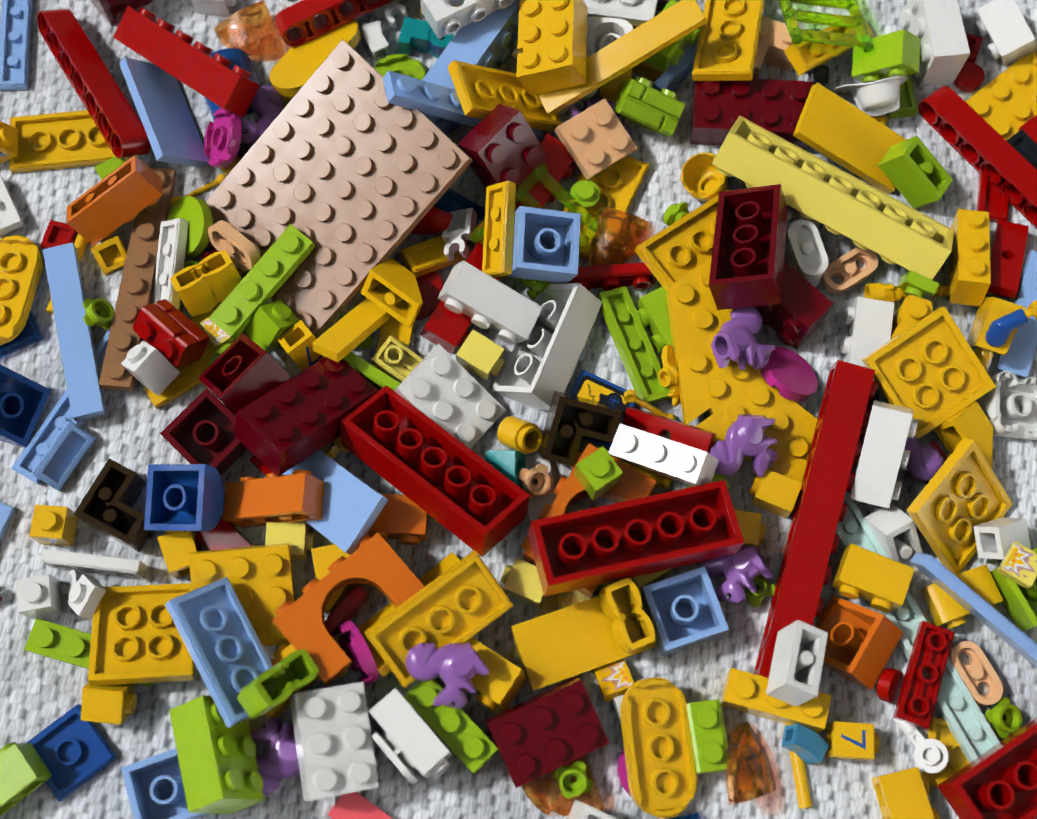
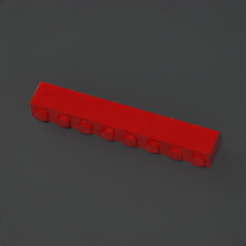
[420,133,576,353]

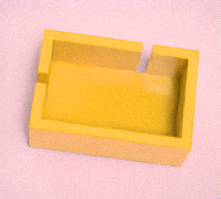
[516,0,588,96]

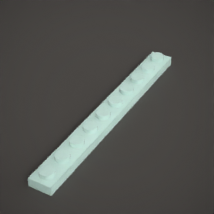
[835,492,1000,763]

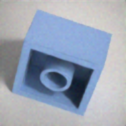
[507,206,581,284]
[640,566,729,656]
[121,748,211,819]

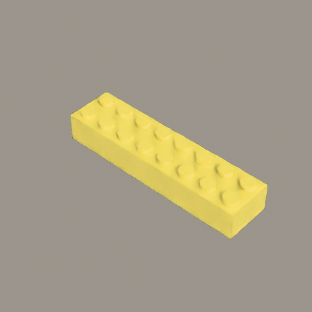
[712,115,954,280]

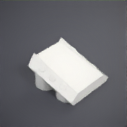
[976,371,1037,440]

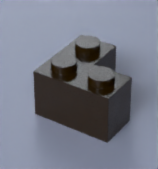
[538,391,622,466]
[73,458,152,552]

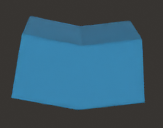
[781,723,829,764]

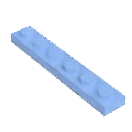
[382,71,543,141]

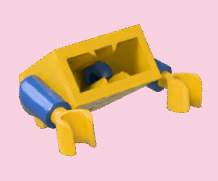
[967,297,1037,370]

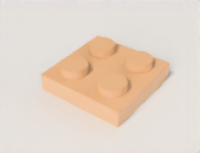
[554,98,637,180]

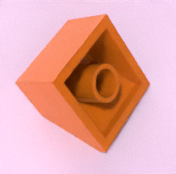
[815,595,903,691]

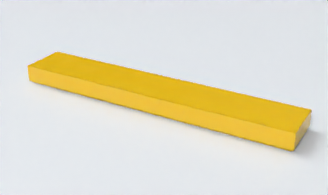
[538,0,707,117]

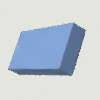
[31,421,97,492]

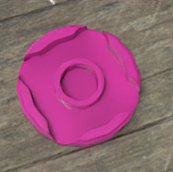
[204,108,242,169]
[760,346,818,402]
[336,620,379,686]

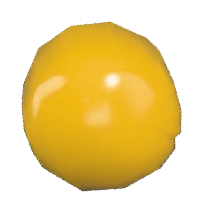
[680,152,728,202]

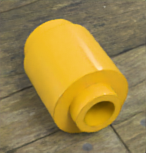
[497,416,543,454]

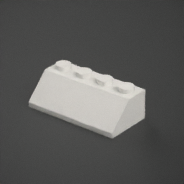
[491,283,602,410]

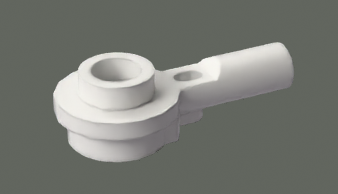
[893,718,949,774]

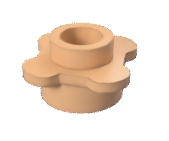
[518,464,551,499]

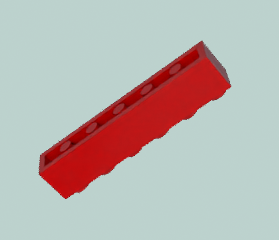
[113,6,260,117]

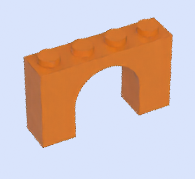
[521,443,657,598]
[272,532,425,686]

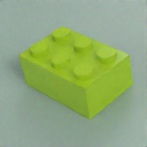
[169,695,265,814]

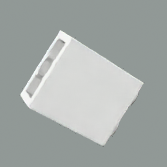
[369,688,452,785]

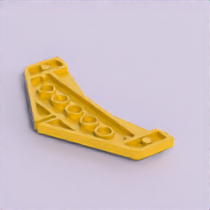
[666,257,860,482]

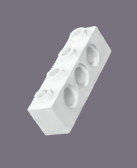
[420,0,517,39]

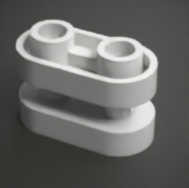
[784,219,829,287]

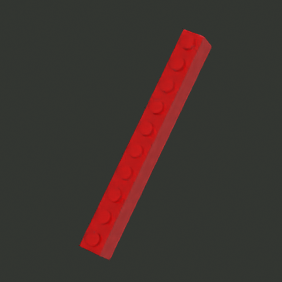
[753,360,877,678]

